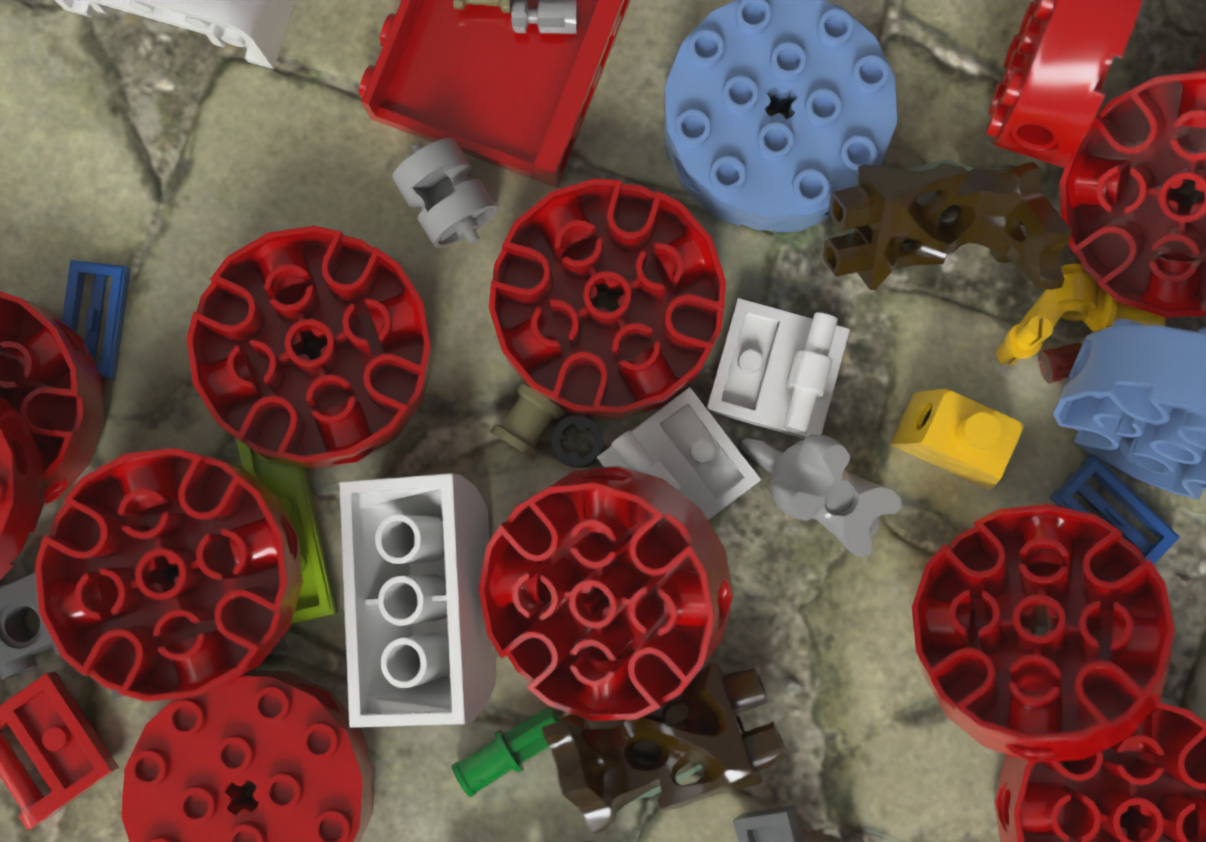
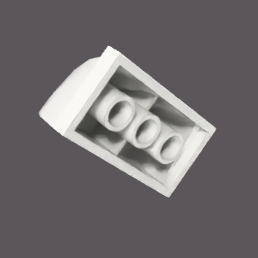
[339,474,496,727]

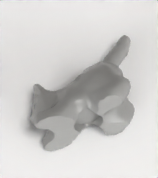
[741,434,901,558]

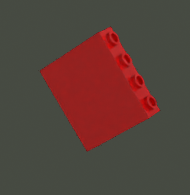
[359,0,631,188]

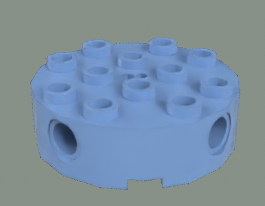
[663,0,897,232]
[1053,319,1206,500]

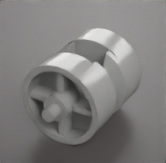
[392,138,498,248]

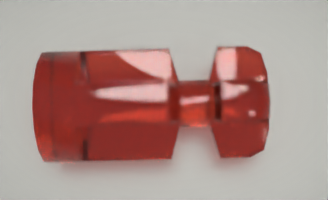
[1038,342,1082,384]

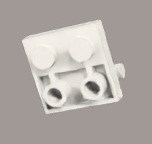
[706,298,850,439]
[597,387,761,520]

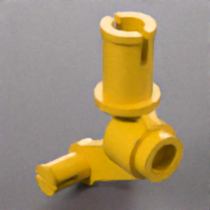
[996,264,1166,366]

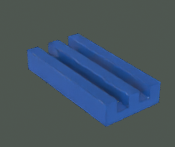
[62,260,131,379]
[1049,455,1180,565]

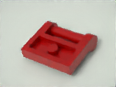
[0,671,119,831]

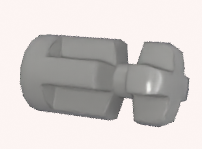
[511,0,577,34]

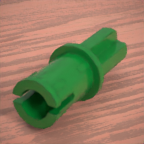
[451,707,561,797]

